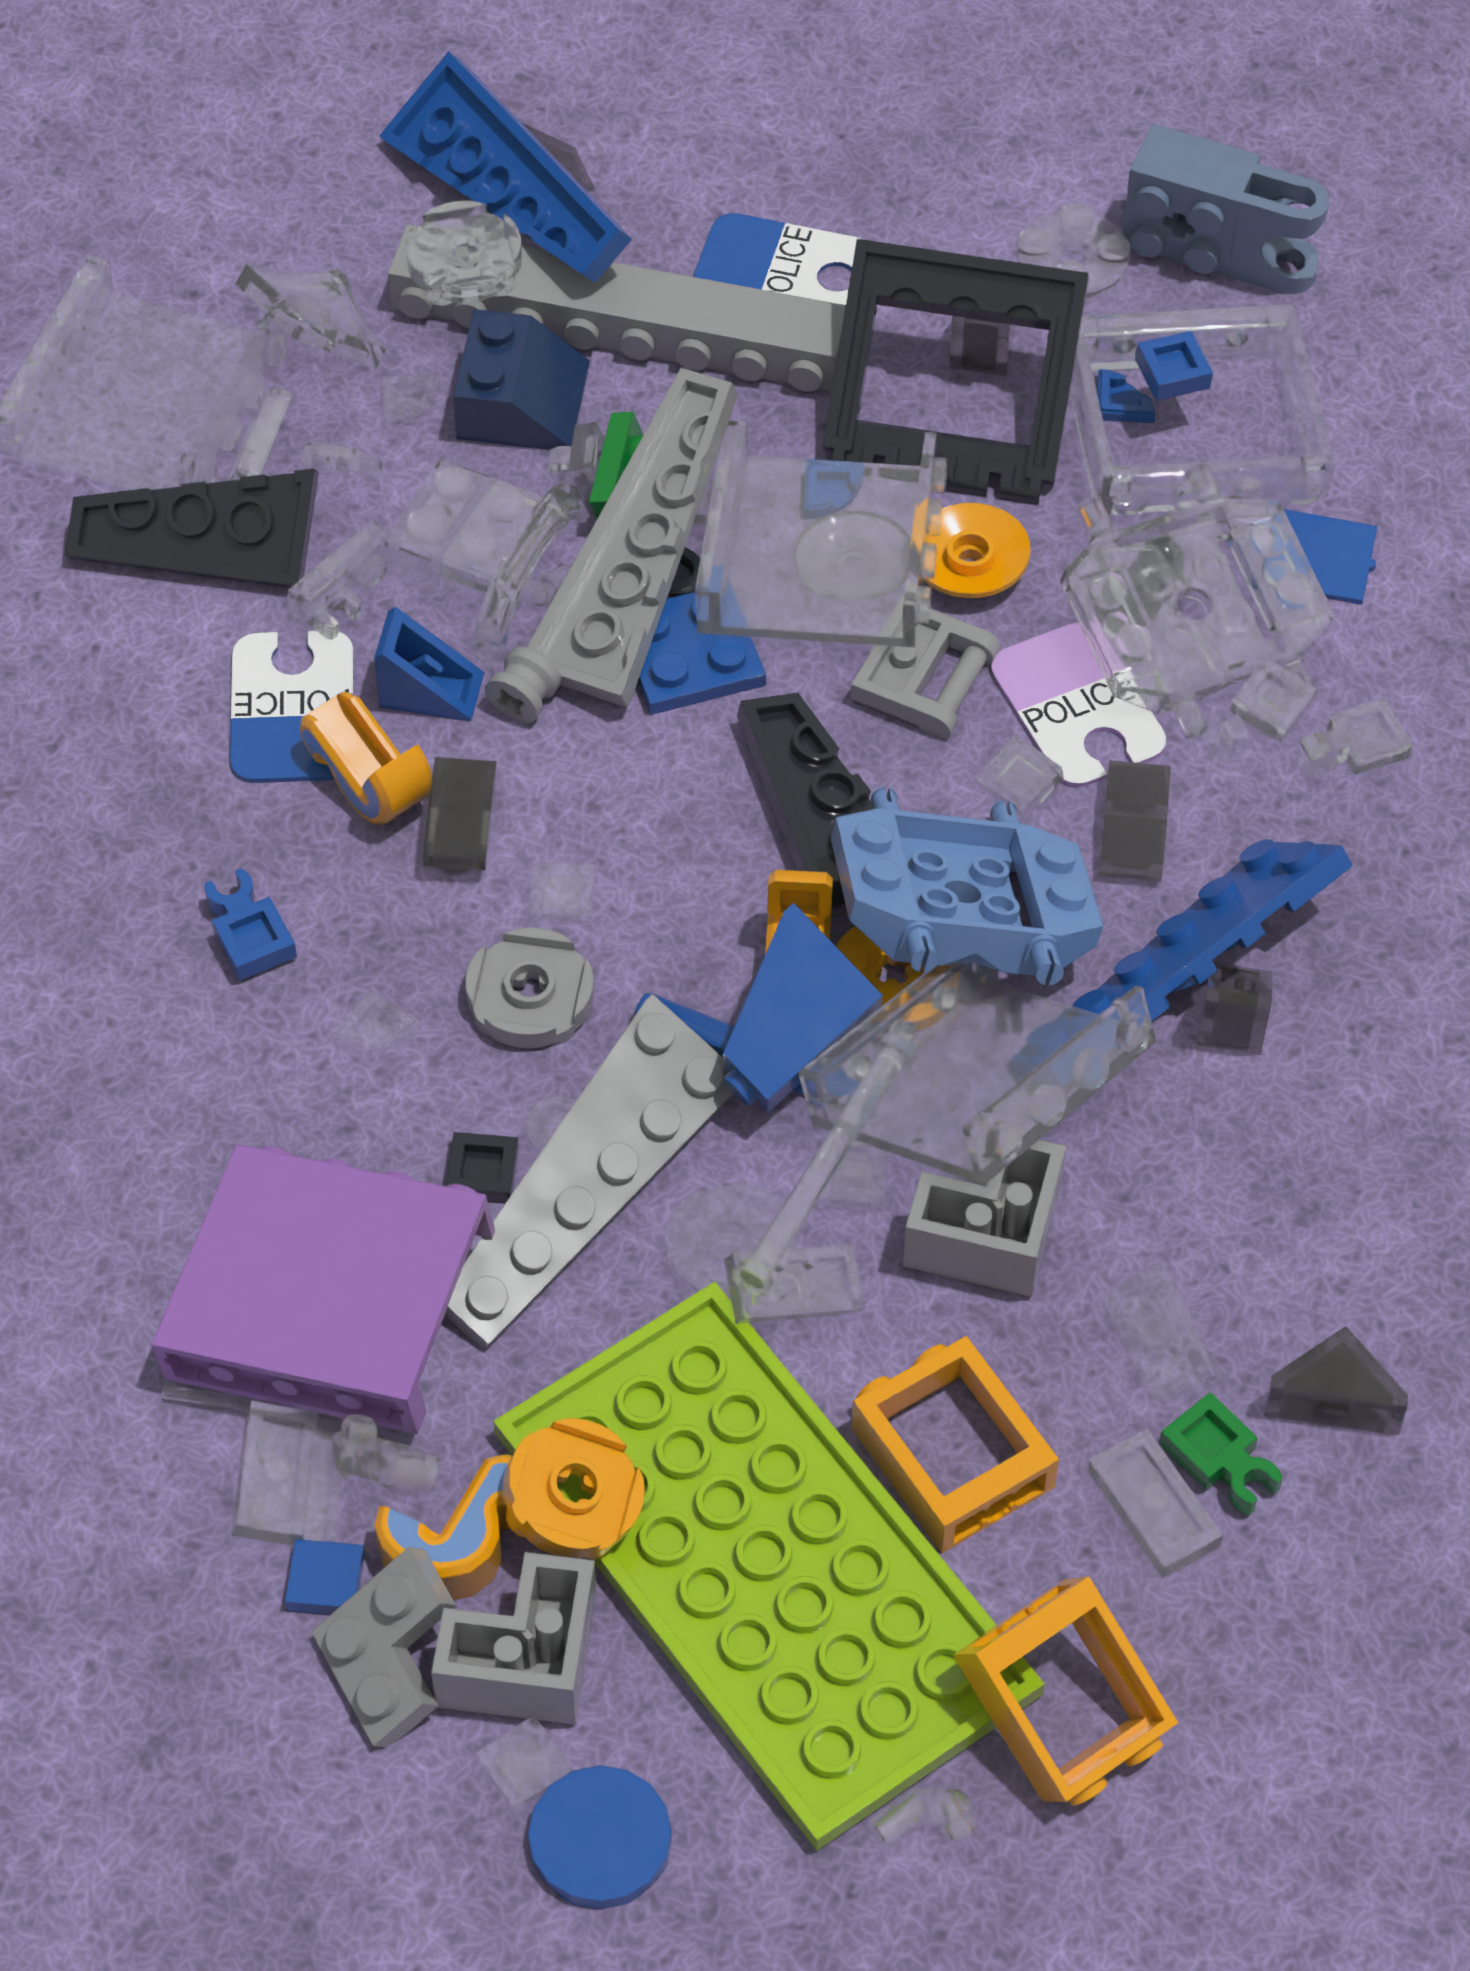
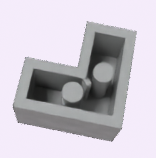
[903,1131,1066,1297]
[431,1552,597,1725]

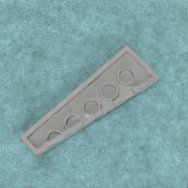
[445,994,734,1350]

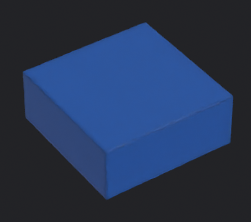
[1134,331,1213,401]
[285,1539,365,1615]

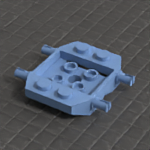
[831,787,1103,986]

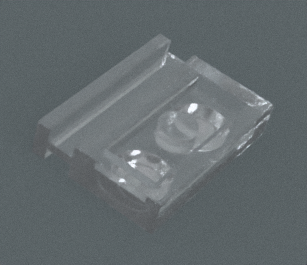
[232,1400,348,1546]

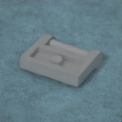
[851,598,1000,740]

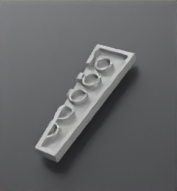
[527,368,738,707]

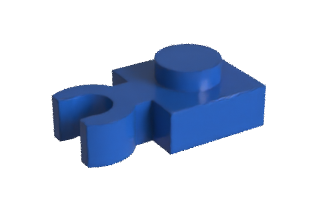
[205,868,297,981]

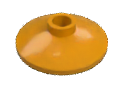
[911,503,1031,598]

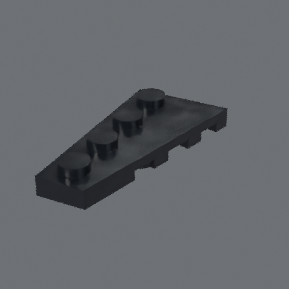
[65,468,319,589]
[737,693,874,906]

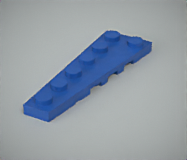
[379,51,632,283]
[1011,839,1353,1092]

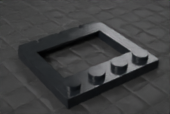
[822,239,1089,505]

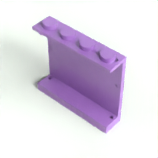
[151,1144,495,1434]

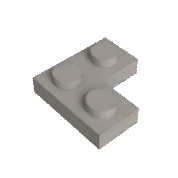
[311,1547,456,1748]

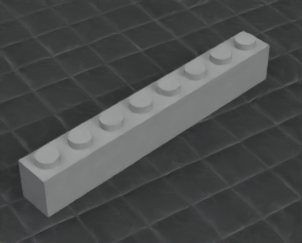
[388,224,846,392]

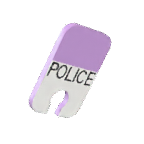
[991,623,1166,787]

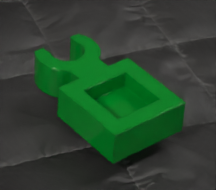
[1159,1392,1283,1516]

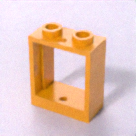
[851,1336,1059,1553]
[953,1576,1178,1806]

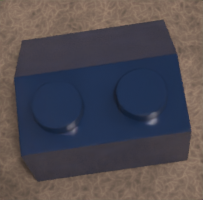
[453,309,590,452]

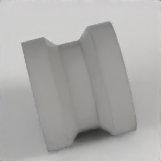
[485,646,561,724]

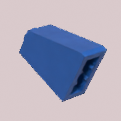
[723,903,883,1113]

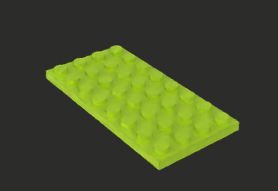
[493,1281,1045,1851]

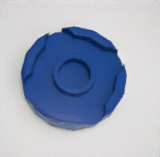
[528,1765,672,1910]

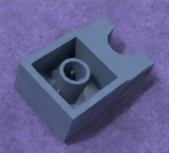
[1121,123,1329,294]

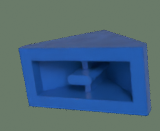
[374,607,485,721]

